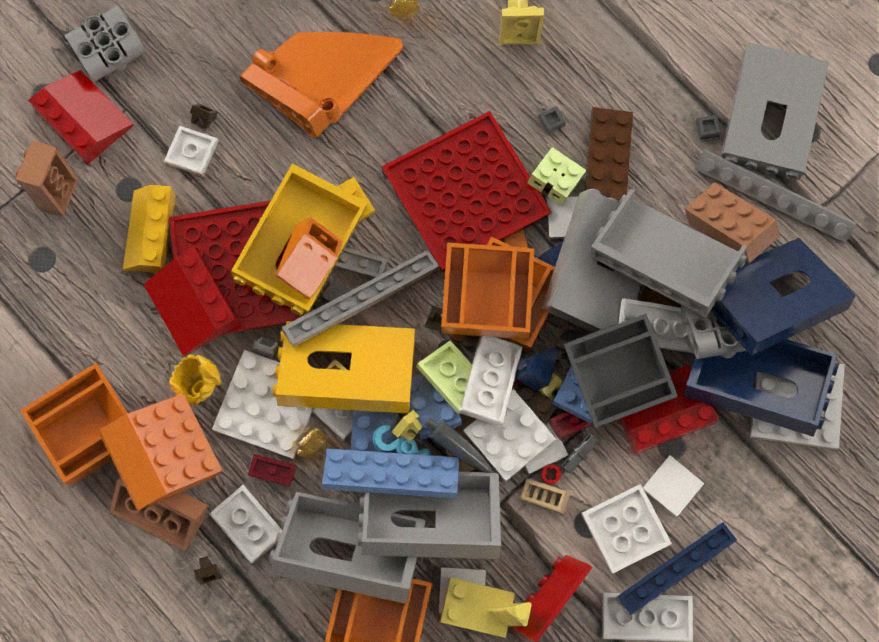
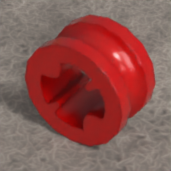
[541,464,561,485]

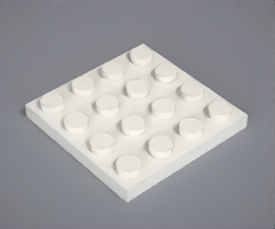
[212,350,314,460]
[750,364,845,450]

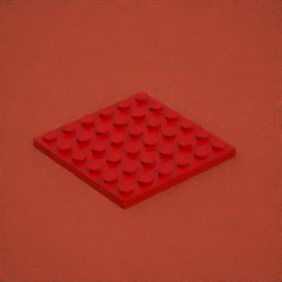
[382,111,552,272]
[169,200,304,335]

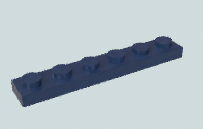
[616,522,737,617]

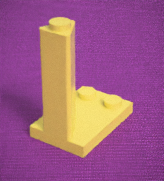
[499,0,544,45]
[439,577,532,638]

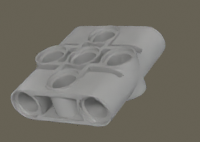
[64,6,147,82]
[681,305,746,359]

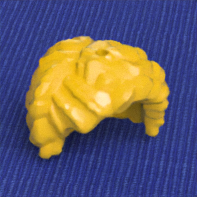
[169,354,221,406]

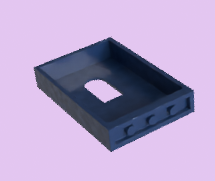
[711,238,856,356]
[684,326,839,437]

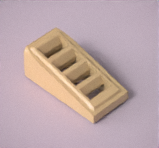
[520,478,570,514]

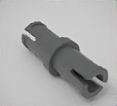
[560,433,599,475]

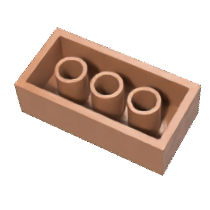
[16,140,78,216]
[685,182,780,263]

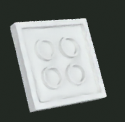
[463,389,556,482]
[581,484,672,574]

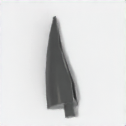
[424,418,504,482]

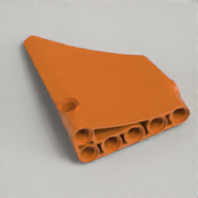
[239,32,403,138]

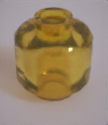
[389,0,420,21]
[295,426,328,459]

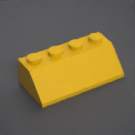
[123,185,176,273]

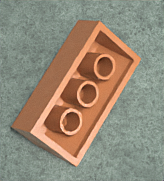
[109,477,208,552]

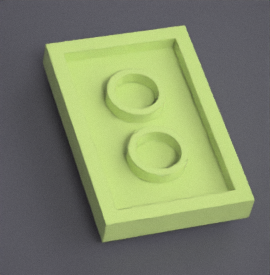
[417,341,472,415]

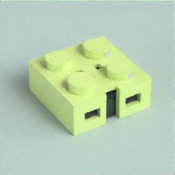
[527,147,586,206]

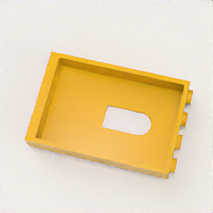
[231,163,367,316]
[273,321,415,414]

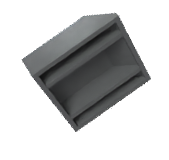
[563,313,678,428]

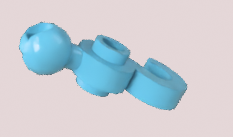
[372,425,433,456]

